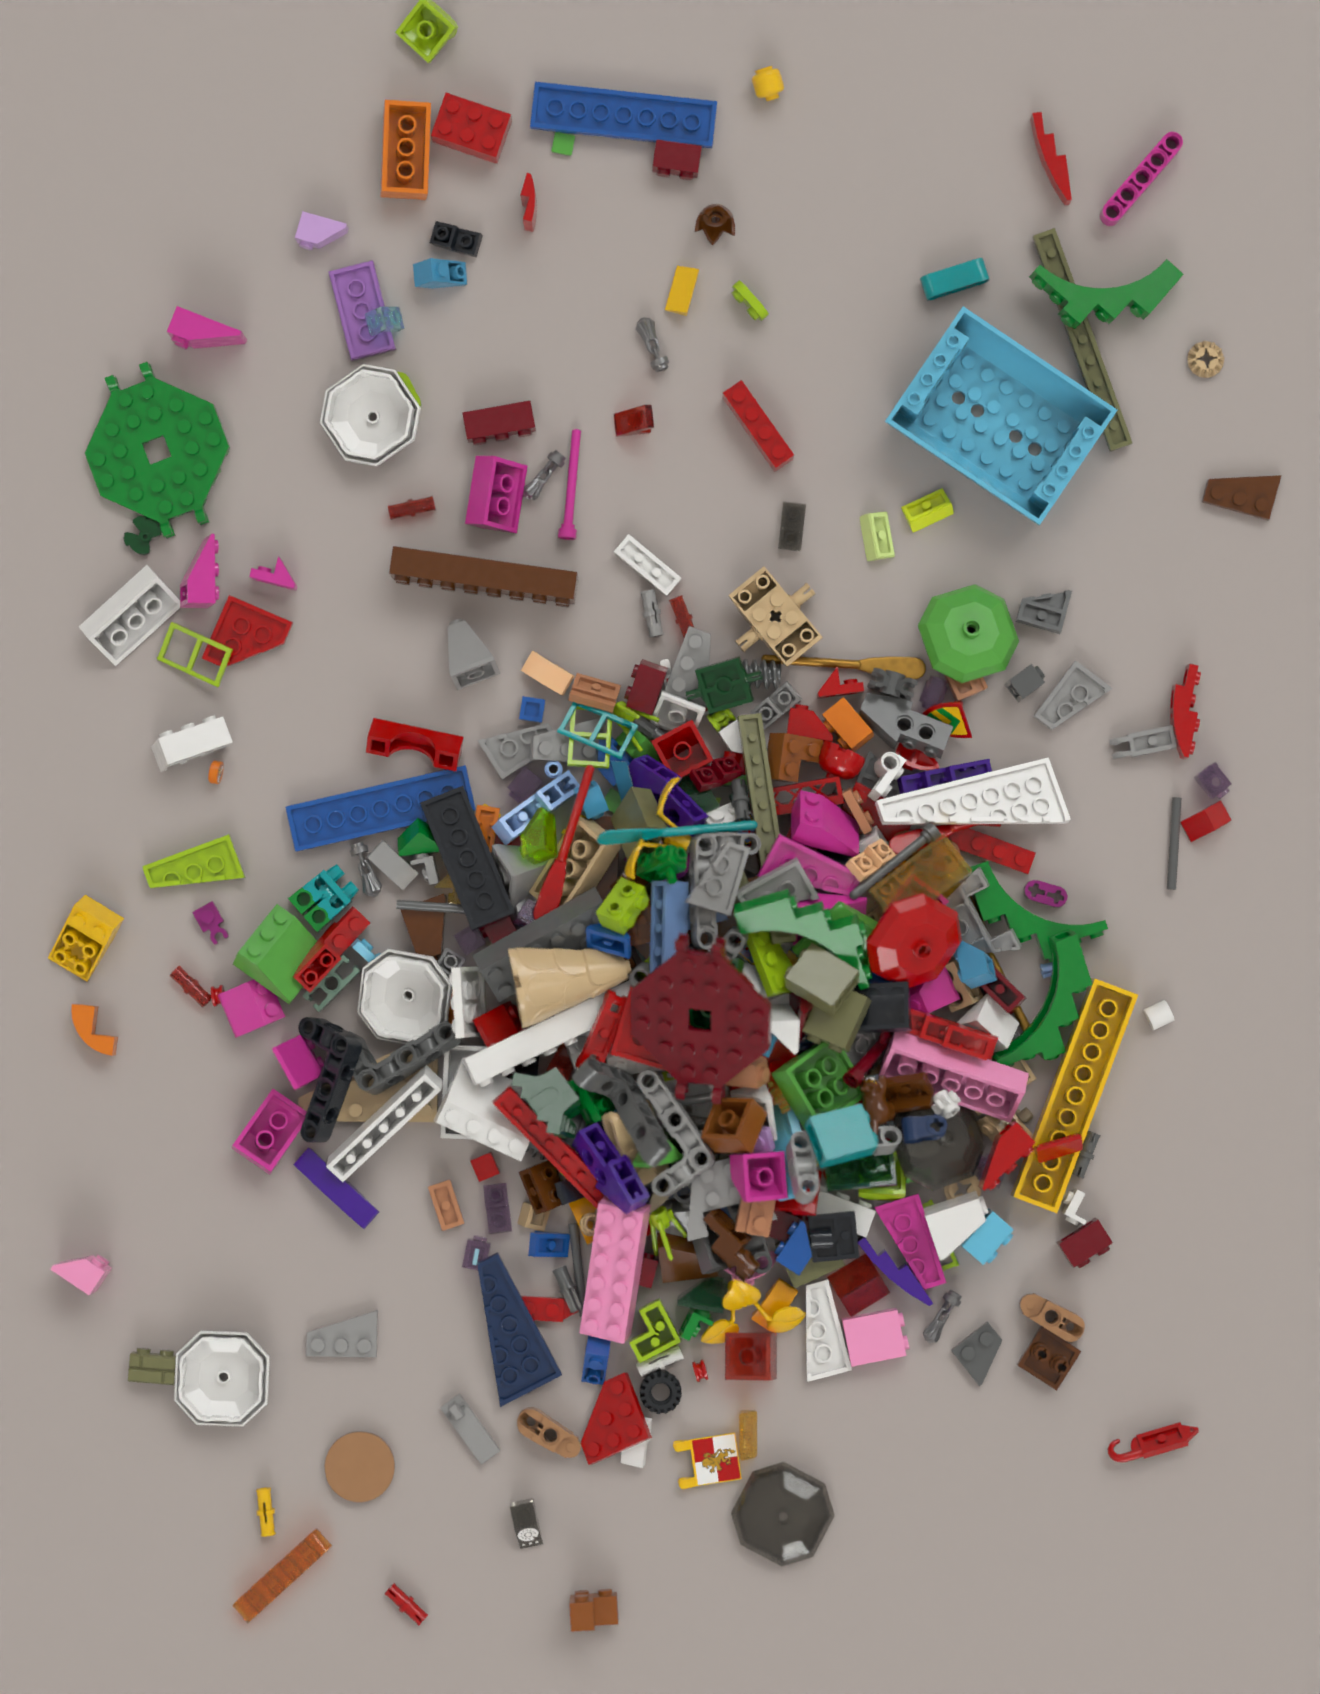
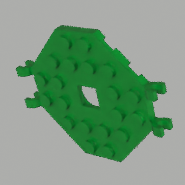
[85,362,230,539]

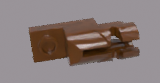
[703,1208,761,1282]

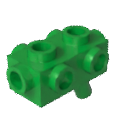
[636,844,687,884]

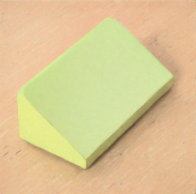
[859,512,895,561]

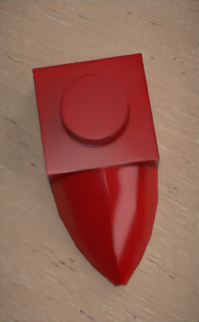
[895,743,940,771]

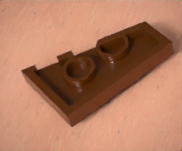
[1202,475,1282,520]

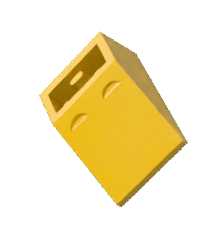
[48,895,124,982]

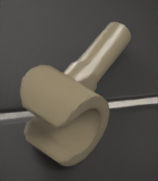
[1015,1107,1033,1123]

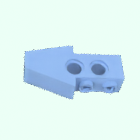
[491,770,580,845]

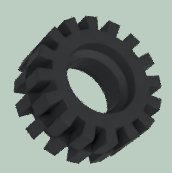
[640,1370,682,1414]

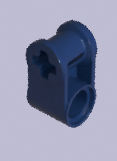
[901,1115,947,1144]

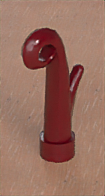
[843,1032,894,1088]

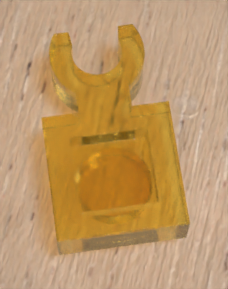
[767,1080,791,1114]

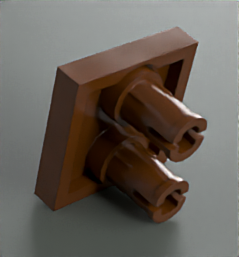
[1017,1326,1082,1391]

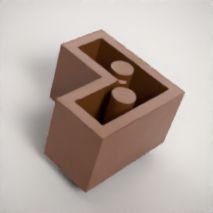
[767,733,823,783]
[569,1589,619,1632]

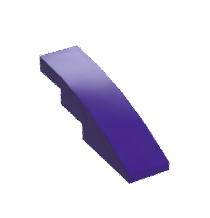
[897,759,992,794]
[293,1147,379,1229]
[858,1236,933,1306]

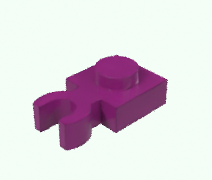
[192,901,229,945]

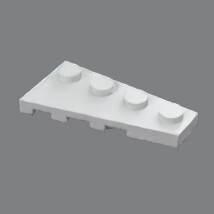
[805,1279,852,1382]

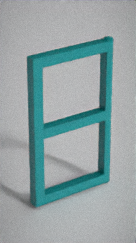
[557,702,638,759]

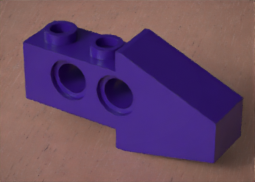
[628,754,709,838]
[572,1122,650,1214]

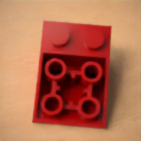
[978,1121,1036,1191]

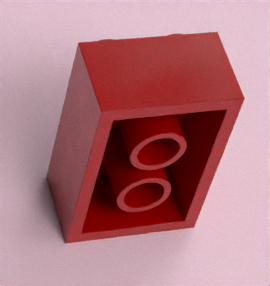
[431,92,512,164]

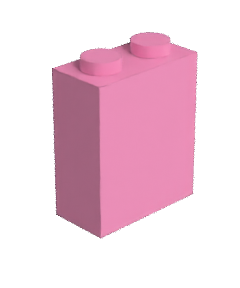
[841,1308,909,1367]

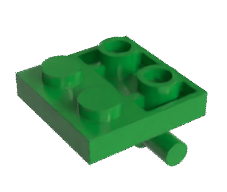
[567,1079,616,1125]

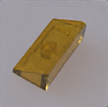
[739,1410,757,1460]

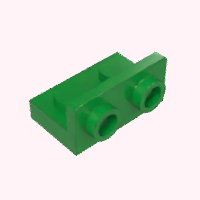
[679,1306,714,1341]

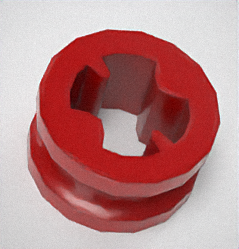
[211,985,225,1007]
[692,1359,709,1383]

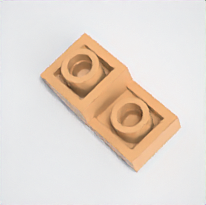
[521,651,575,696]
[845,838,896,882]

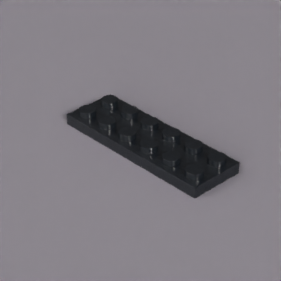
[420,786,515,931]

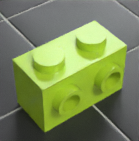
[596,877,649,935]

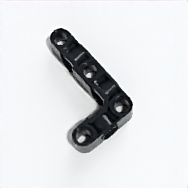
[298,1017,362,1143]

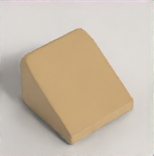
[517,1202,550,1232]

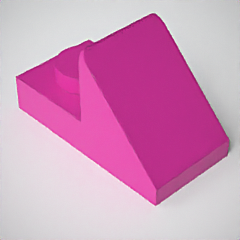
[249,556,297,591]

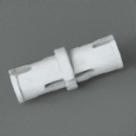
[636,1345,684,1377]

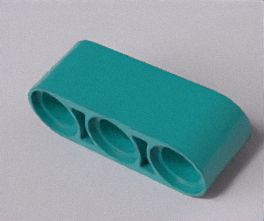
[920,258,990,301]

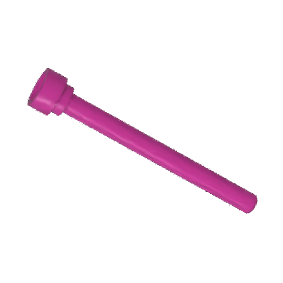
[558,429,581,540]

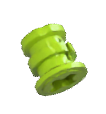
[706,709,736,733]

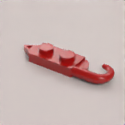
[521,1295,579,1322]
[1107,1422,1199,1463]

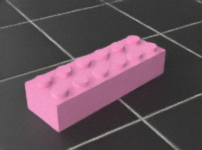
[878,1032,1029,1122]
[580,1196,651,1344]

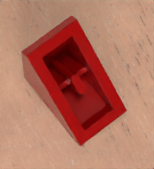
[1180,800,1231,842]

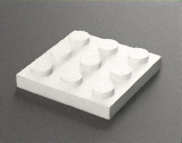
[449,967,487,1038]

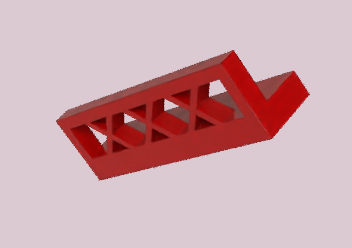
[748,776,845,815]

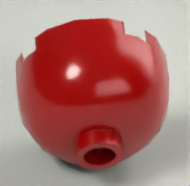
[819,740,866,780]

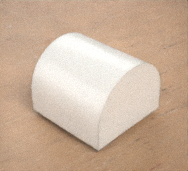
[1143,1000,1175,1031]

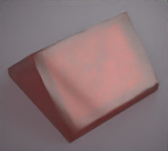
[827,1253,890,1317]

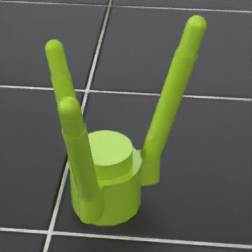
[613,701,660,752]
[649,1206,687,1261]

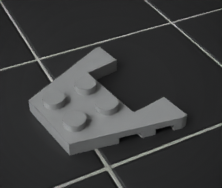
[946,867,1022,958]
[687,1158,777,1241]

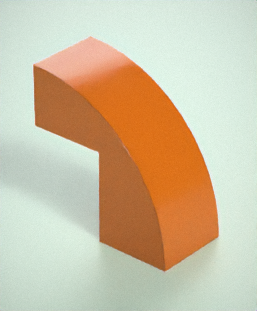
[71,1004,118,1056]

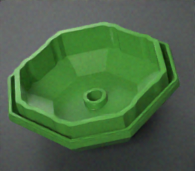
[918,584,1019,684]

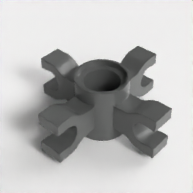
[867,668,918,701]

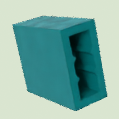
[804,1103,878,1168]

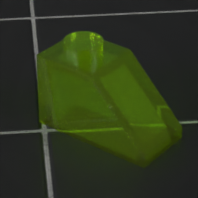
[520,807,558,865]

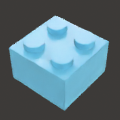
[960,1208,1014,1265]

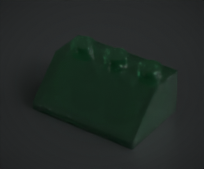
[822,1140,897,1191]

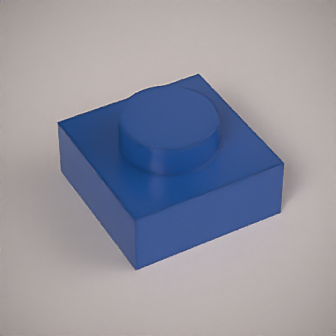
[519,696,546,723]

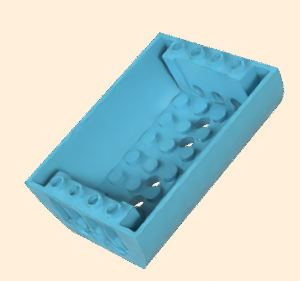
[885,306,1117,526]

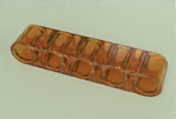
[232,1528,332,1623]

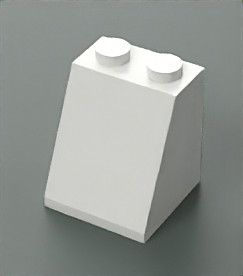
[923,1191,988,1260]

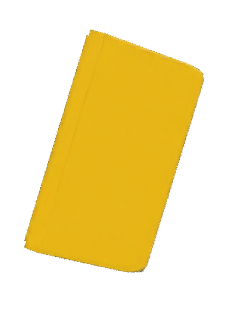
[665,266,699,316]

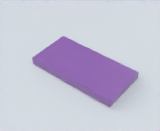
[328,260,396,361]

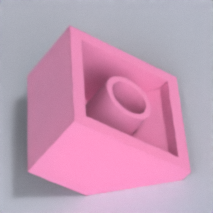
[50,1255,112,1295]

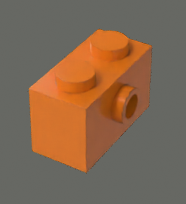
[822,697,874,752]

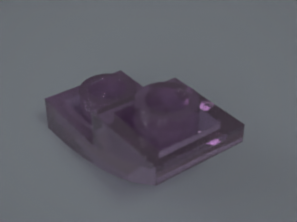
[483,1183,512,1234]

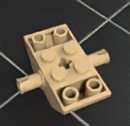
[728,566,823,667]

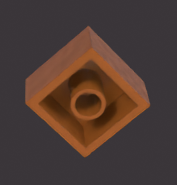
[701,1098,767,1154]

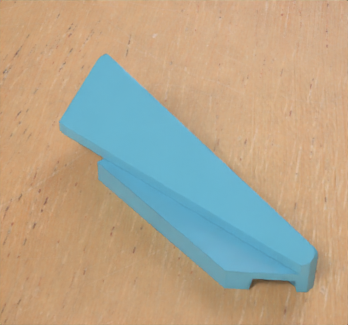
[772,1099,806,1201]

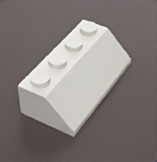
[79,565,180,666]

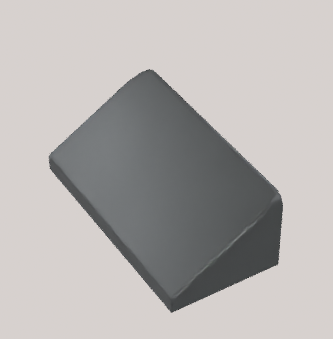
[692,1224,729,1274]

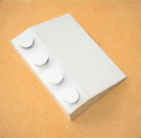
[433,1057,530,1161]

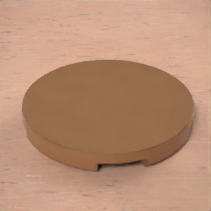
[325,1431,395,1502]

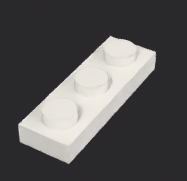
[614,534,682,596]

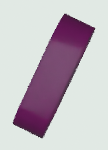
[1024,880,1068,907]

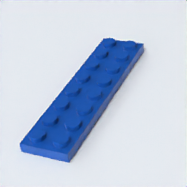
[530,82,717,149]
[285,765,476,852]

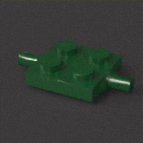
[686,656,763,714]

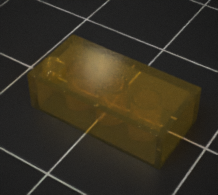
[869,834,972,913]

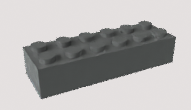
[472,887,603,1002]

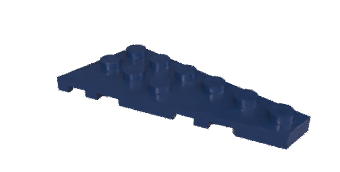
[477,1252,562,1407]

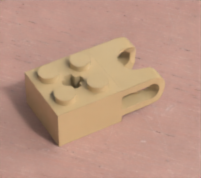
[602,1099,670,1185]

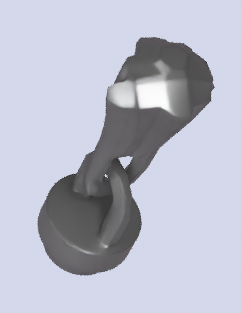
[636,317,669,372]
[523,450,566,500]
[350,841,382,897]
[923,1290,962,1343]

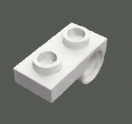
[868,752,906,801]

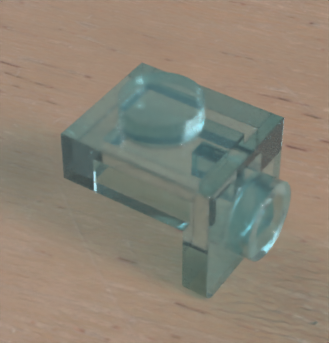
[365,307,405,335]

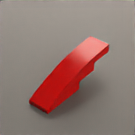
[1030,112,1072,206]
[905,1008,994,1061]

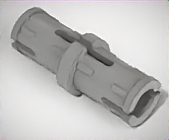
[640,589,664,637]

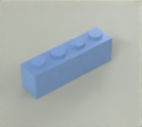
[650,881,689,973]

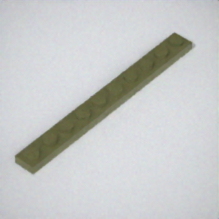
[1032,228,1133,452]
[737,713,796,945]

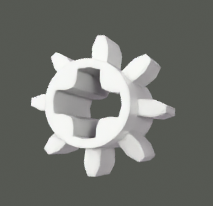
[931,1089,961,1119]

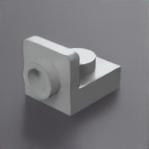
[410,853,440,885]

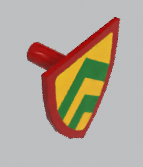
[922,700,973,738]

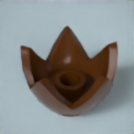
[695,204,735,245]

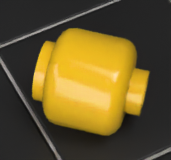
[752,65,784,102]

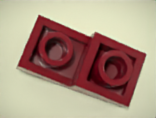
[689,755,744,792]

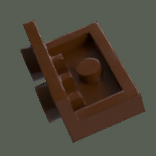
[886,1072,934,1113]

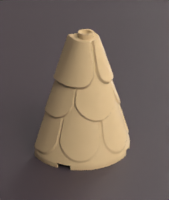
[508,948,631,1028]

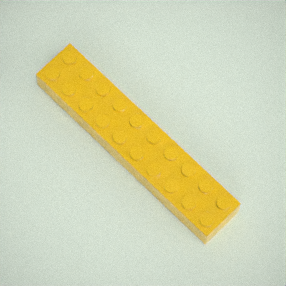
[1011,978,1138,1213]

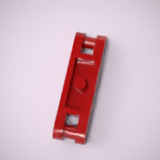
[575,990,627,1068]

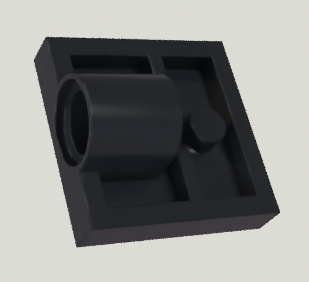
[808,1211,860,1263]

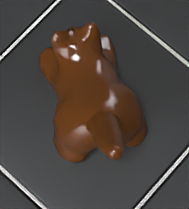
[859,1075,895,1135]

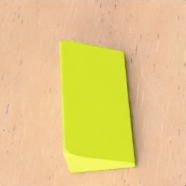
[901,488,954,532]

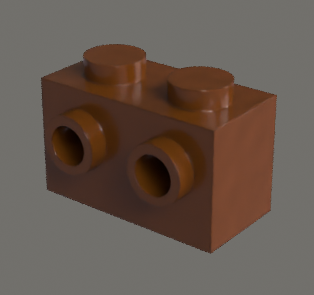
[518,1160,562,1215]

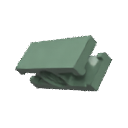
[303,955,361,1012]

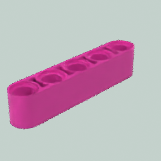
[1100,131,1183,226]

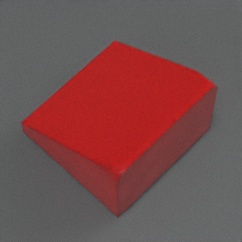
[470,1152,501,1182]

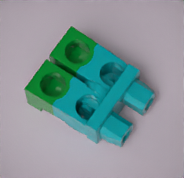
[288,864,359,933]

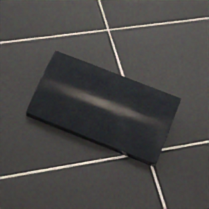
[852,982,912,1034]

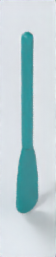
[597,820,758,845]

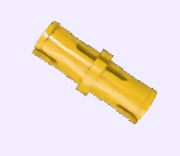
[256,1487,276,1537]

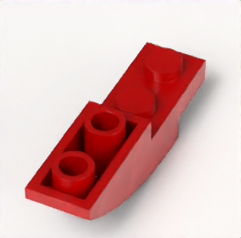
[1170,664,1201,759]
[293,906,370,993]

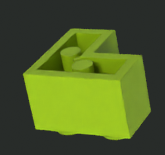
[629,1297,681,1363]

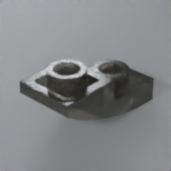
[778,501,806,551]

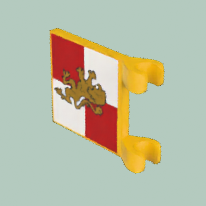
[673,1432,742,1489]

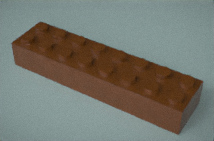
[389,546,578,607]

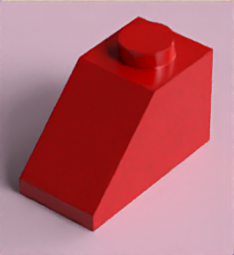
[786,704,833,742]

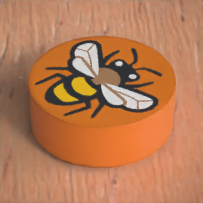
[208,760,224,784]

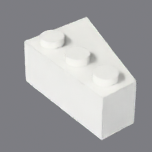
[151,715,233,772]

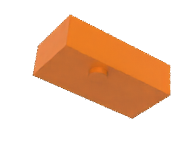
[380,100,431,200]

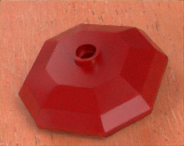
[866,893,962,988]

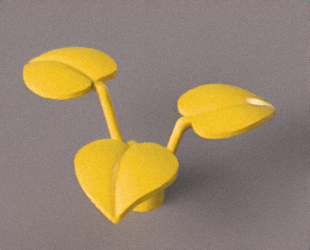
[624,777,691,879]
[700,1279,806,1344]

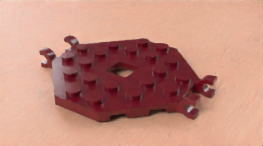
[631,933,772,1104]

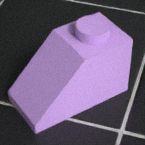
[295,211,349,250]

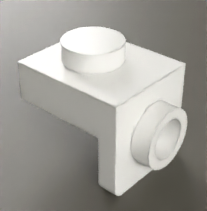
[1062,1188,1087,1226]

